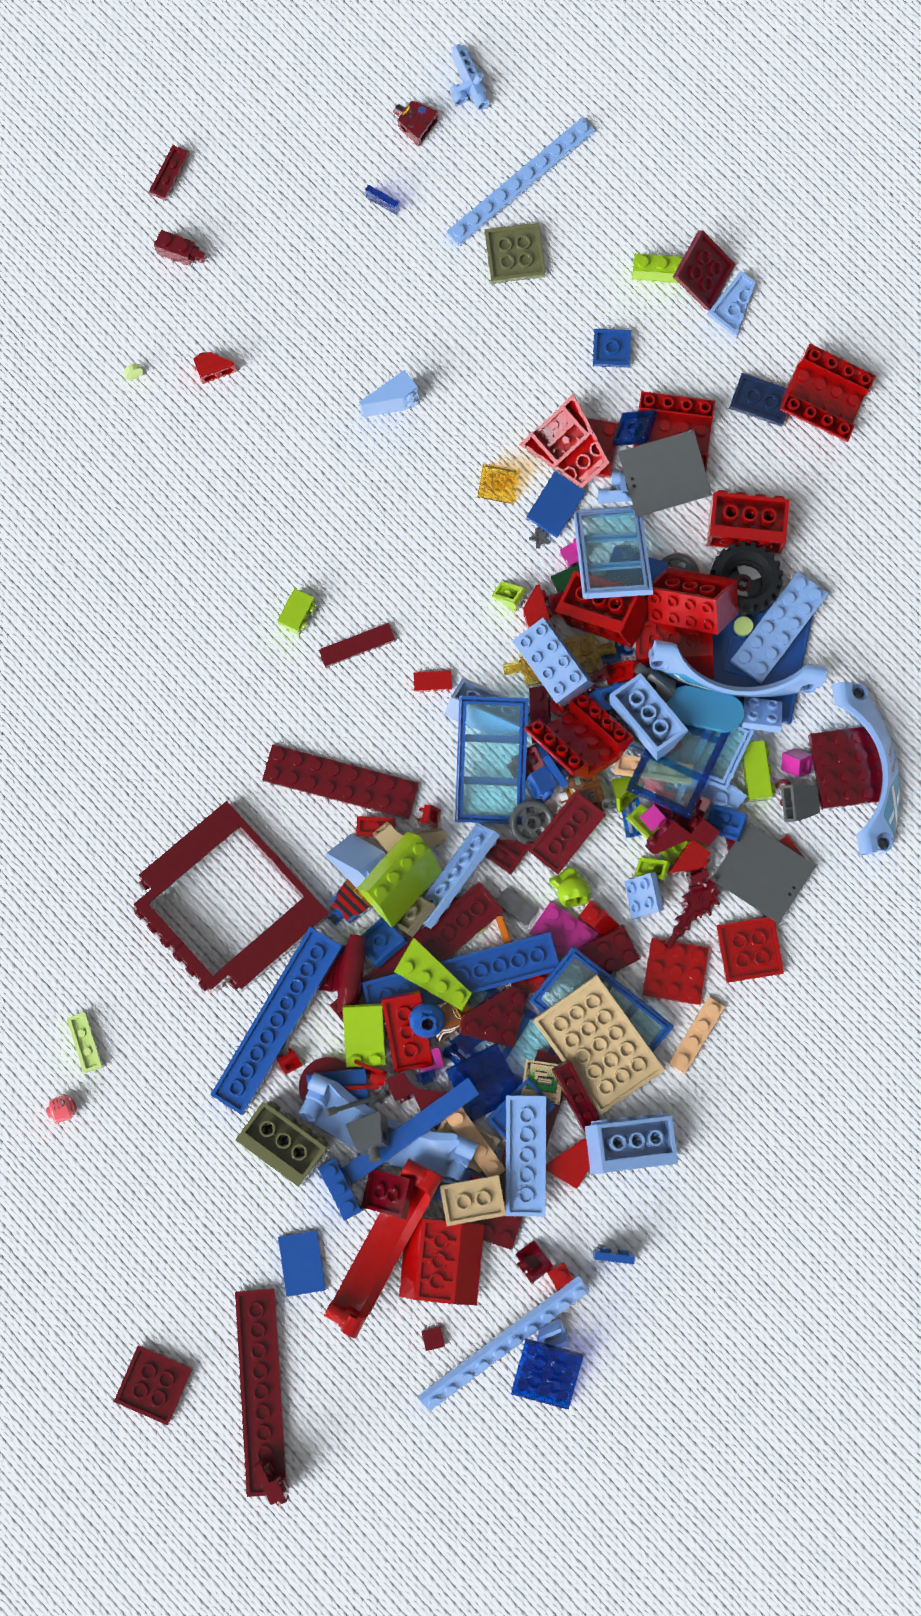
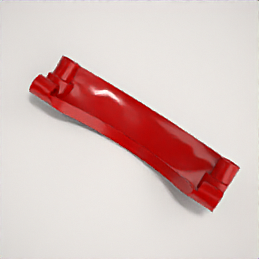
[323,1158,443,1339]

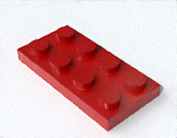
[381,991,433,1073]

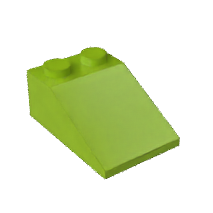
[343,1004,386,1067]

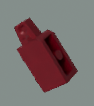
[154,229,207,266]

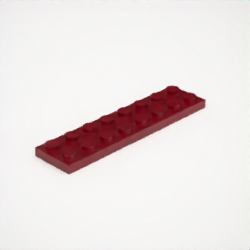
[262,744,419,820]

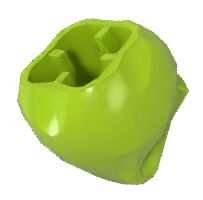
[549,867,592,908]

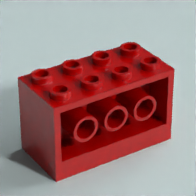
[706,490,790,554]
[647,567,738,635]
[555,571,648,647]

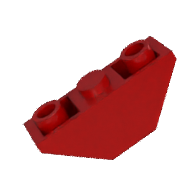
[523,584,556,629]

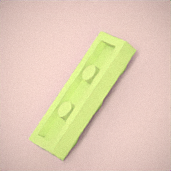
[66,1012,103,1074]

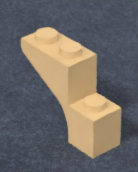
[372,822,448,853]

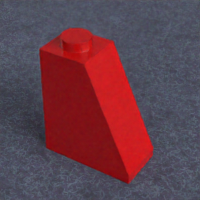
[546,1138,590,1189]

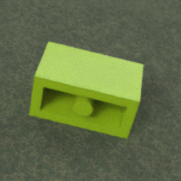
[277,588,317,635]

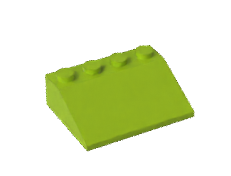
[356,832,443,928]

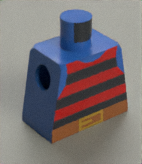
[328,878,373,926]

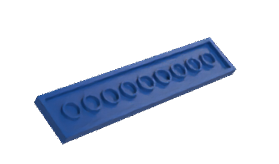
[210,927,344,1116]
[362,932,559,1018]

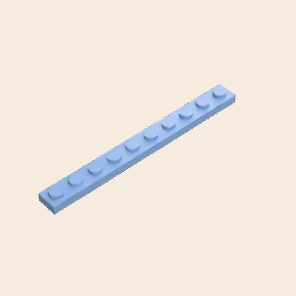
[446,117,595,247]
[418,1276,590,1411]

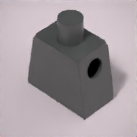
[633,663,677,703]
[780,785,820,822]
[346,1111,389,1163]

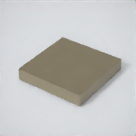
[395,896,437,937]

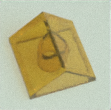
[477,463,520,504]

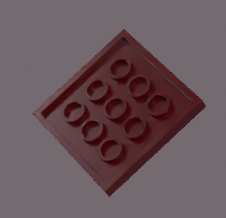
[808,727,883,810]

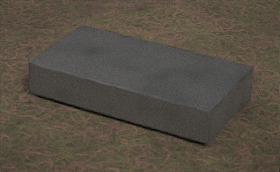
[496,887,538,926]

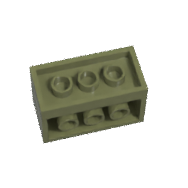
[235,1101,330,1187]

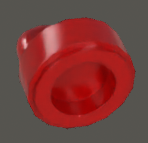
[550,700,569,716]

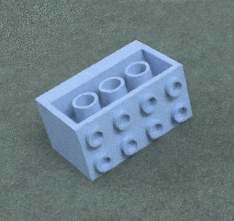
[512,618,594,706]
[585,1113,679,1174]

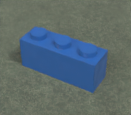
[317,1158,363,1221]

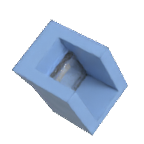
[536,1316,569,1353]

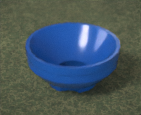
[409,1002,445,1038]

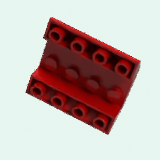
[780,343,876,442]
[633,391,715,472]
[636,615,714,681]
[524,692,634,779]
[399,1218,485,1306]

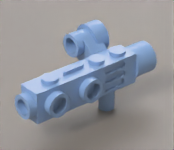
[450,44,490,110]
[598,471,633,505]

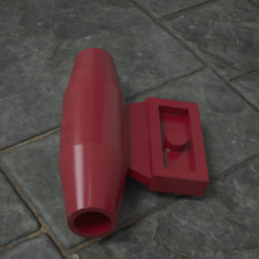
[319,934,366,1013]

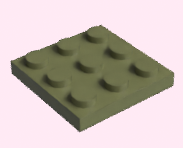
[484,223,546,284]

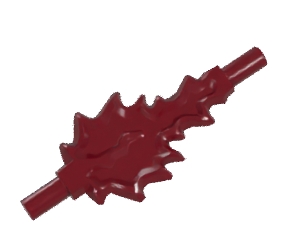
[665,878,721,948]

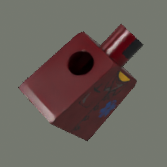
[393,101,439,147]

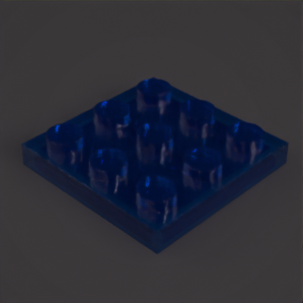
[445,1043,519,1122]
[511,1338,584,1410]

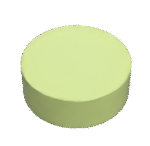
[124,363,143,380]
[733,617,753,637]

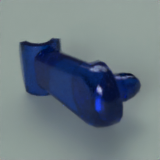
[442,1044,477,1077]

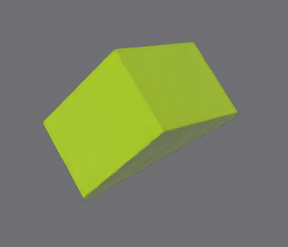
[491,581,526,612]
[612,777,643,813]
[634,857,670,884]

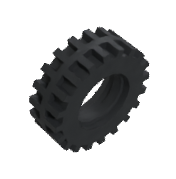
[710,541,783,617]

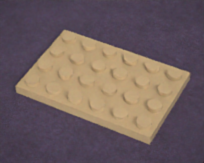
[533,974,665,1115]

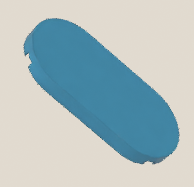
[667,686,744,733]

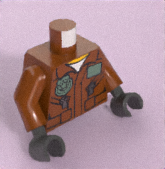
[558,774,614,811]

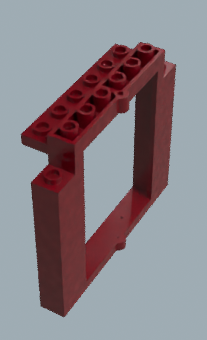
[133,801,329,994]

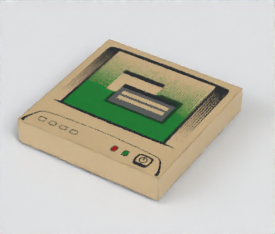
[521,1060,561,1105]

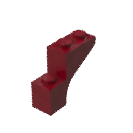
[645,814,720,854]
[386,1072,447,1111]

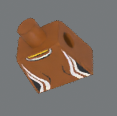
[427,1002,471,1043]

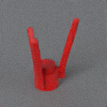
[343,1060,387,1090]

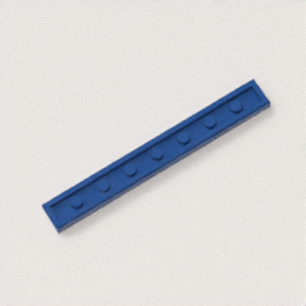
[341,1078,480,1185]

